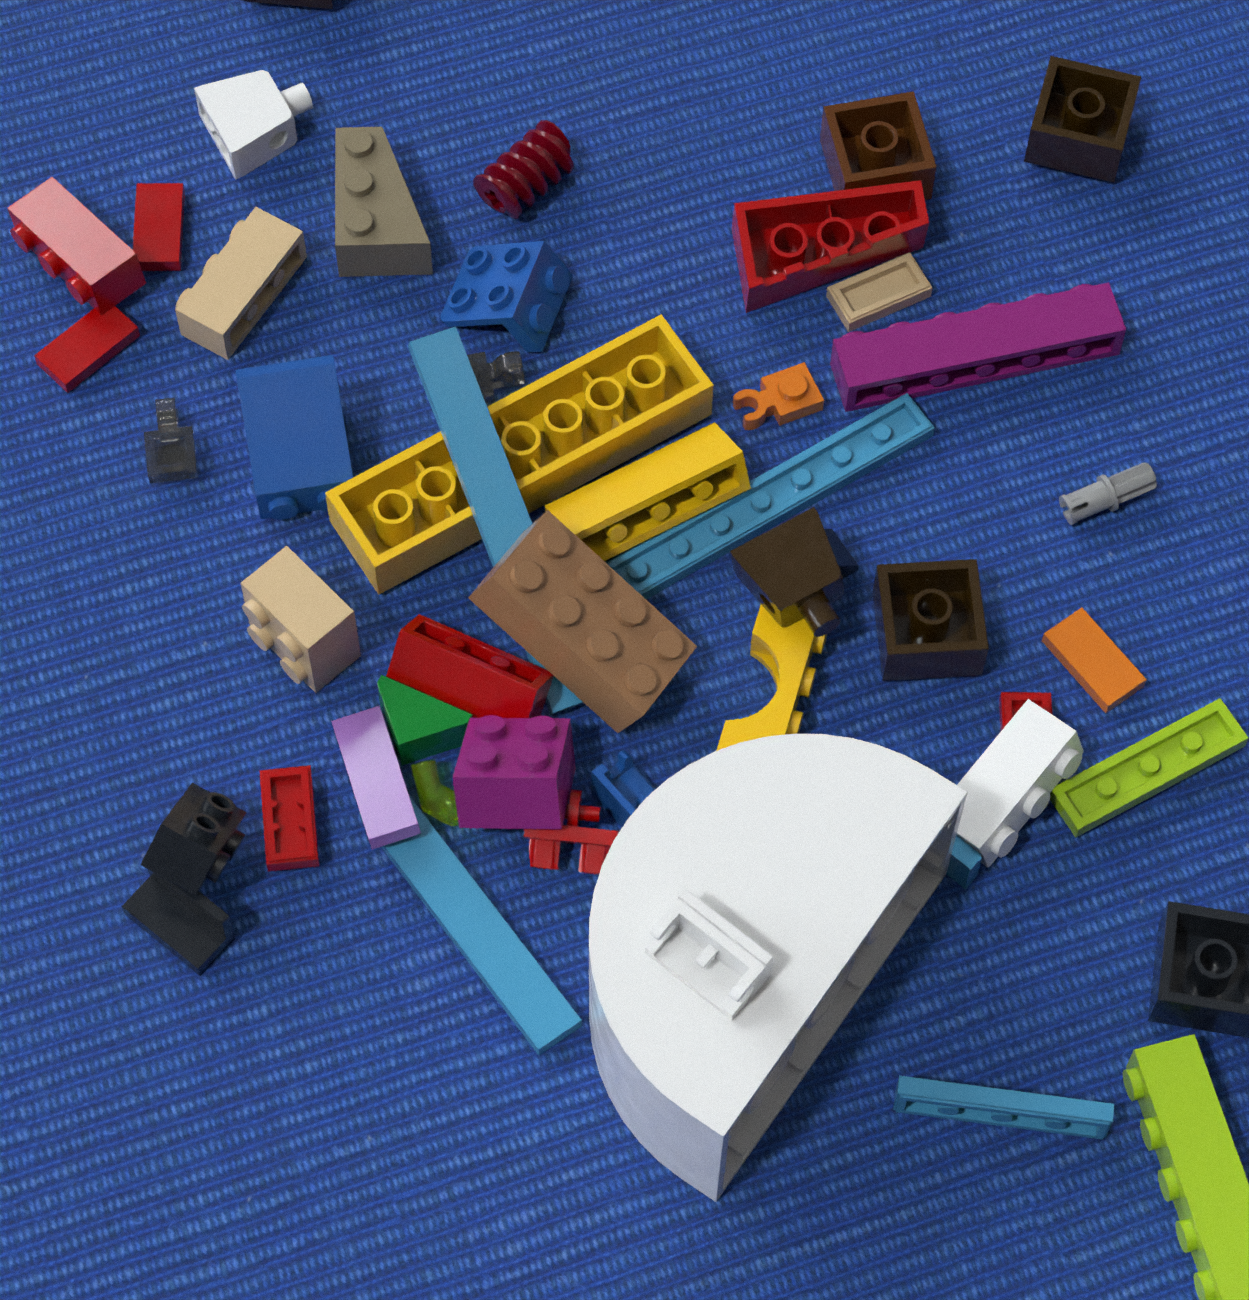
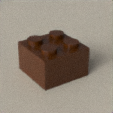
[820,91,937,200]

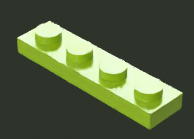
[1050,698,1249,838]

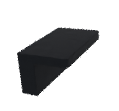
[122,870,236,976]

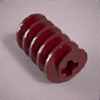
[473,120,574,219]

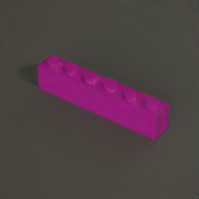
[830,282,1126,412]

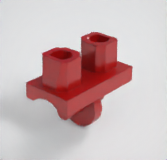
[524,789,618,875]

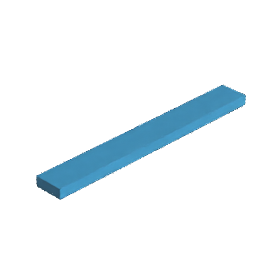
[408,326,584,716]
[606,393,935,599]

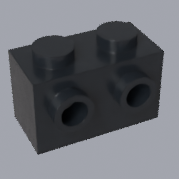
[140,782,247,895]

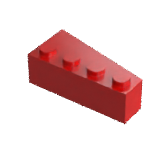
[732,180,929,313]

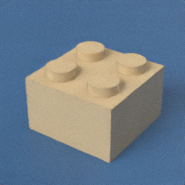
[241,546,361,693]

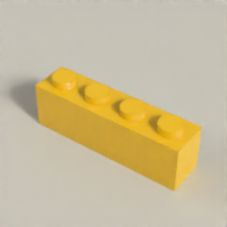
[544,422,751,561]

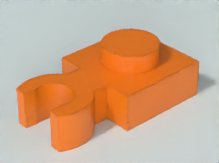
[733,362,824,430]

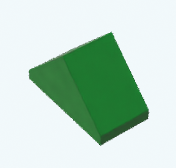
[377,675,473,765]

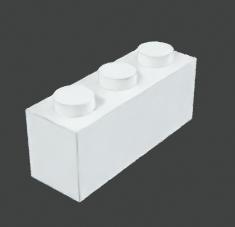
[957,699,1084,868]

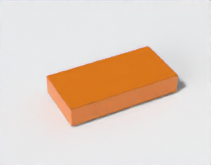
[1042,607,1147,713]

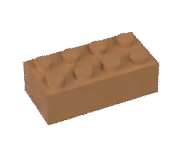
[468,510,697,733]

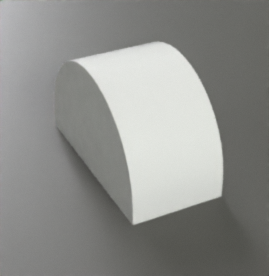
[589,733,967,1202]

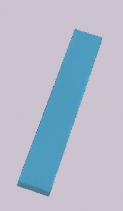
[359,796,582,1055]

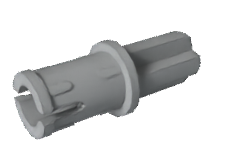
[1059,462,1157,525]

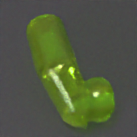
[411,759,459,826]

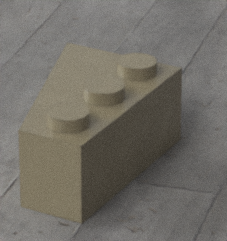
[335,127,433,277]

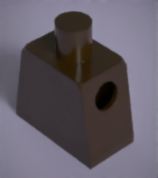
[730,507,844,637]

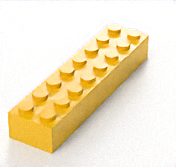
[325,314,714,595]

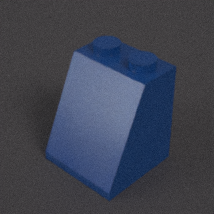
[235,355,353,520]

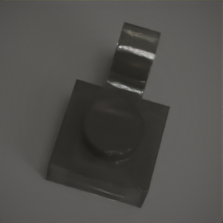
[467,351,525,403]
[144,397,199,484]

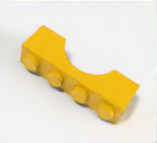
[716,605,827,751]

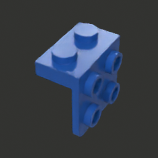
[441,241,573,352]

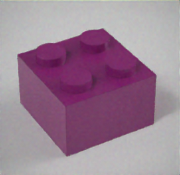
[453,715,576,829]

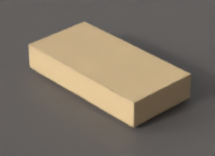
[826,252,933,332]

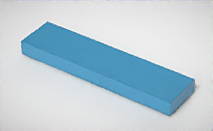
[893,1075,1114,1140]

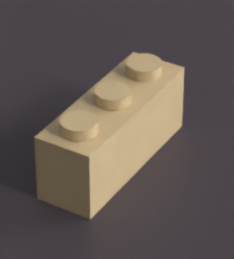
[175,207,307,360]

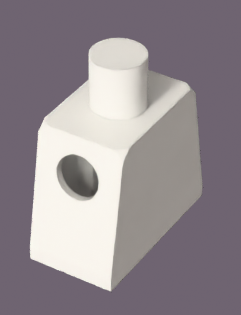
[194,70,313,180]

